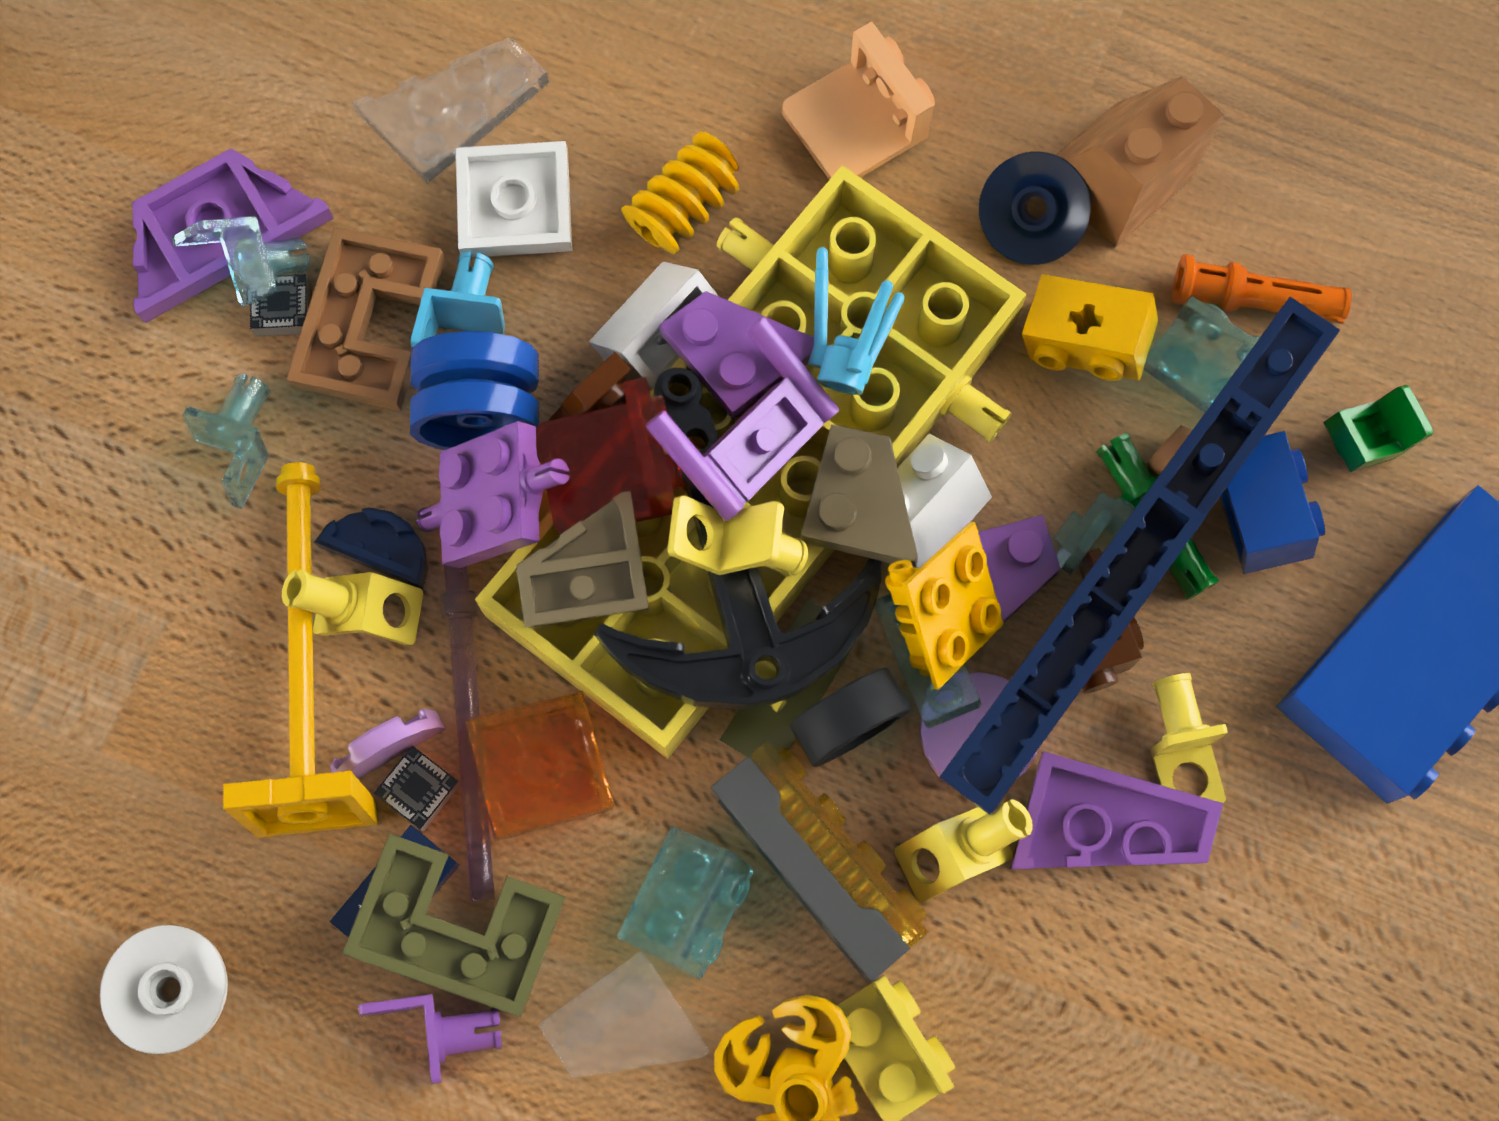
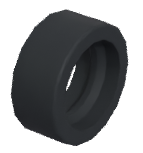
[790,668,911,767]

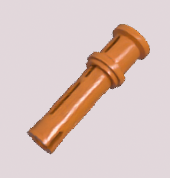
[1172,254,1352,324]

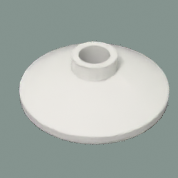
[100,925,228,1054]

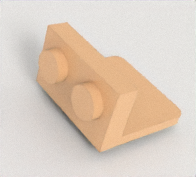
[782,21,935,180]

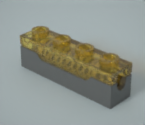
[711,740,929,984]

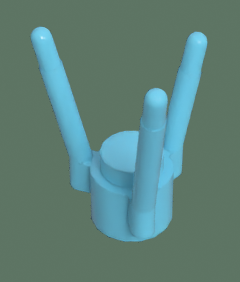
[808,247,905,395]

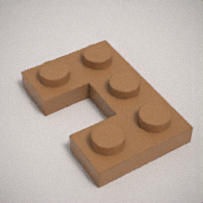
[286,227,445,411]

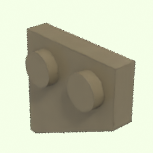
[801,424,918,567]

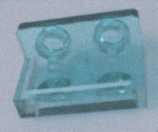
[1143,297,1260,413]

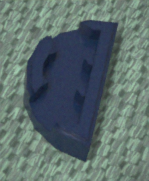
[314,507,428,590]

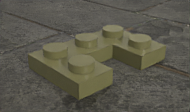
[342,833,565,1017]

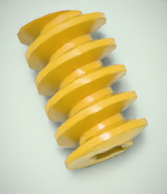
[621,131,740,255]

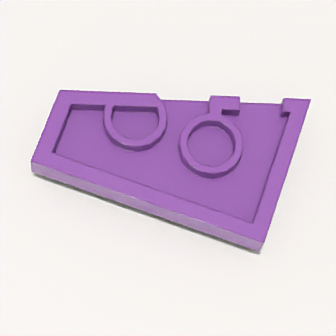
[1010,751,1223,869]

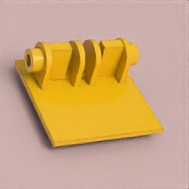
[885,522,1004,690]

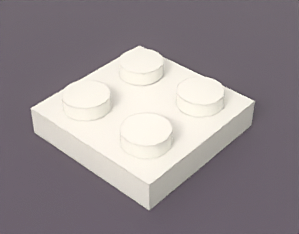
[456,141,572,258]

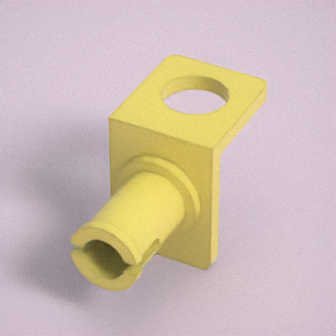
[668,495,808,577]
[282,569,423,645]
[1149,673,1228,803]
[894,800,1032,903]

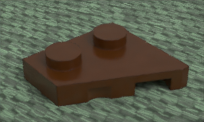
[536,352,631,464]

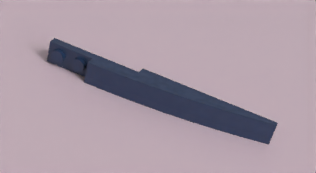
[939,297,1340,815]

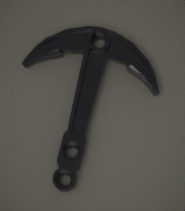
[594,368,882,710]

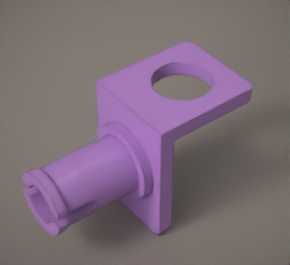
[358,994,502,1084]

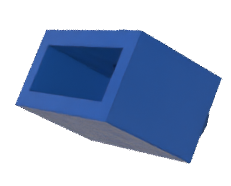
[1220,431,1325,574]

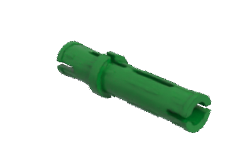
[1096,433,1219,600]

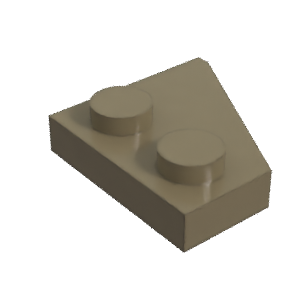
[516,491,649,628]

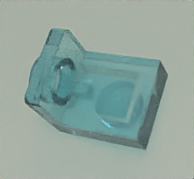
[1053,492,1136,575]

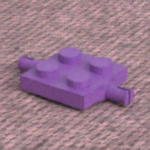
[417,421,569,568]

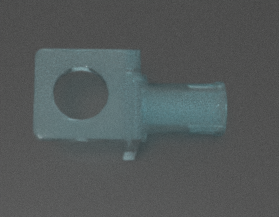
[172,216,309,306]
[182,374,270,509]

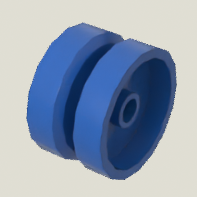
[410,331,539,450]

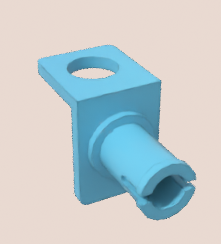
[411,252,505,349]

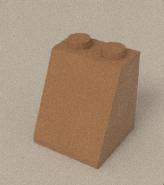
[1056,76,1224,247]

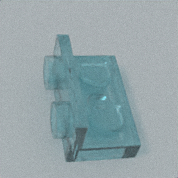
[617,826,753,979]

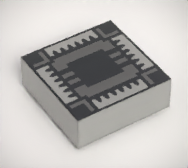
[250,274,311,337]
[374,745,462,832]

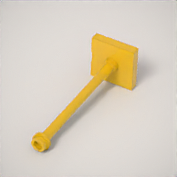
[223,462,378,838]

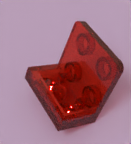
[536,377,684,536]

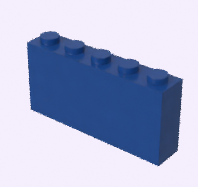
[1275,485,1499,804]

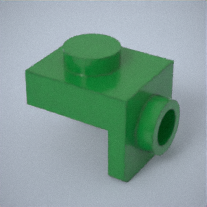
[1323,385,1433,472]

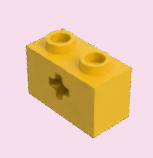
[1022,274,1158,381]

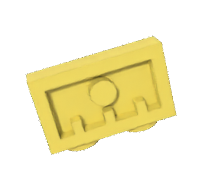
[837,975,955,1121]

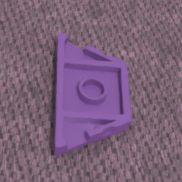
[133,148,334,323]

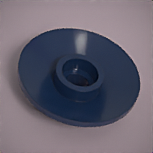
[979,151,1091,265]

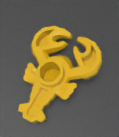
[714,995,858,1121]

